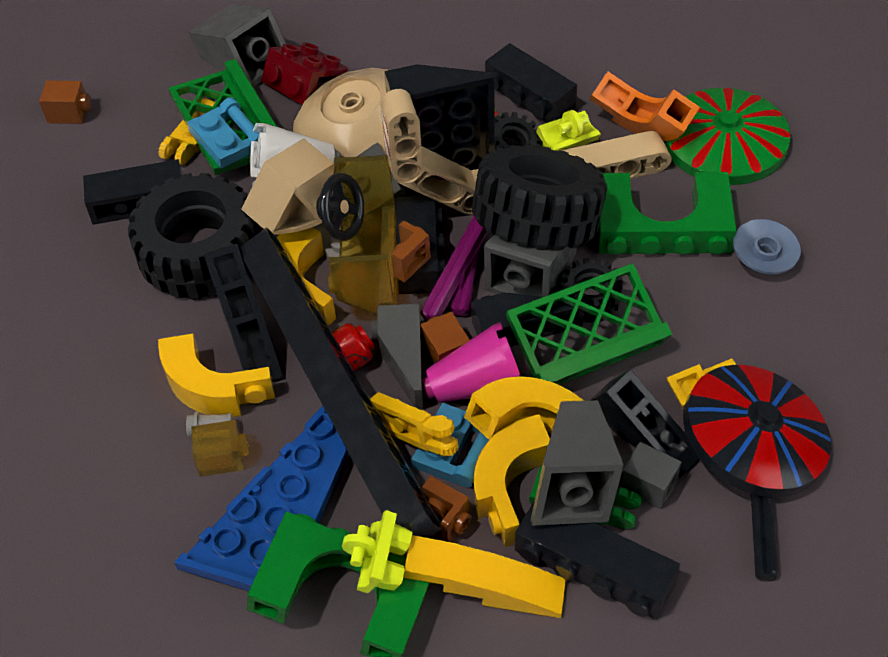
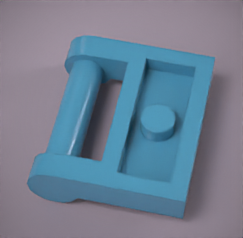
[187,97,259,168]
[411,403,489,488]

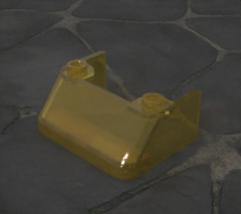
[328,155,397,317]

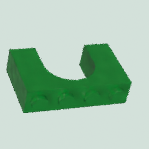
[597,172,736,255]
[247,511,430,657]

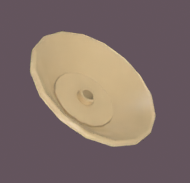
[293,68,388,171]

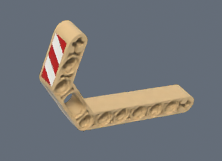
[380,89,672,215]

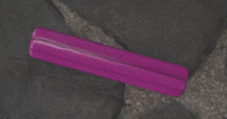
[451,244,481,317]

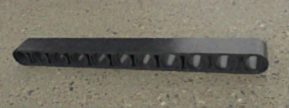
[239,227,442,551]

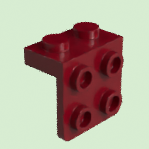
[261,42,348,105]

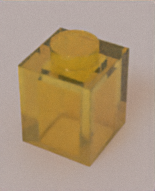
[191,420,249,477]

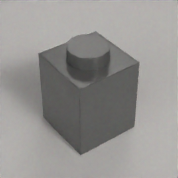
[621,442,681,509]

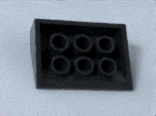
[384,64,495,193]

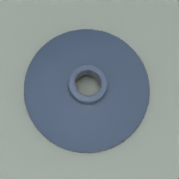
[733,219,801,275]

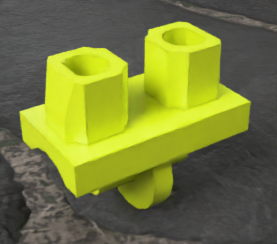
[536,110,601,151]
[342,510,412,594]

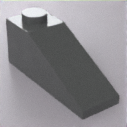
[371,304,423,410]

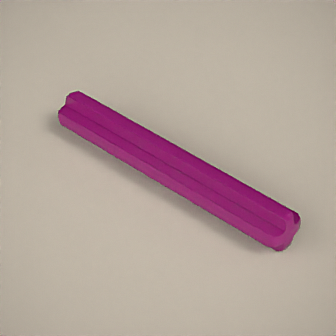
[420,216,487,322]

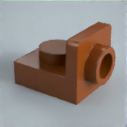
[391,221,431,283]
[422,476,471,542]

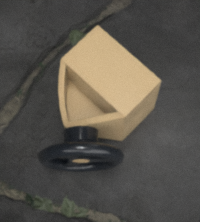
[241,138,365,241]

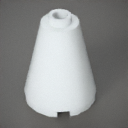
[250,123,340,186]

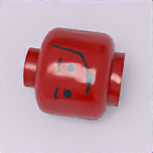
[333,323,375,372]

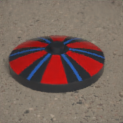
[683,365,831,497]

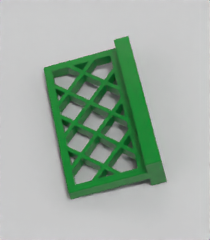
[168,59,277,175]
[506,263,672,385]

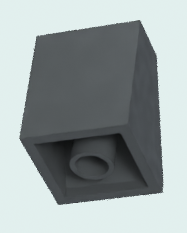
[188,4,286,88]
[484,234,577,297]
[531,400,624,526]

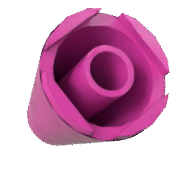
[422,322,520,403]

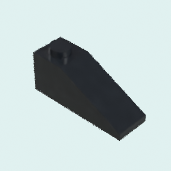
[471,292,584,347]
[590,369,699,478]

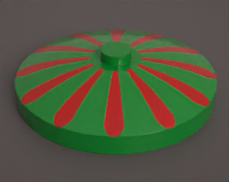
[663,88,790,185]

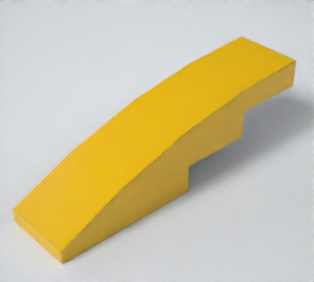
[404,535,566,619]

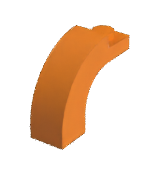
[589,71,700,141]

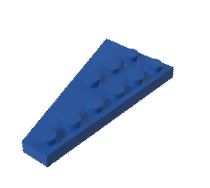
[174,406,349,591]

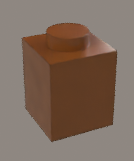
[39,80,91,124]
[420,311,470,365]

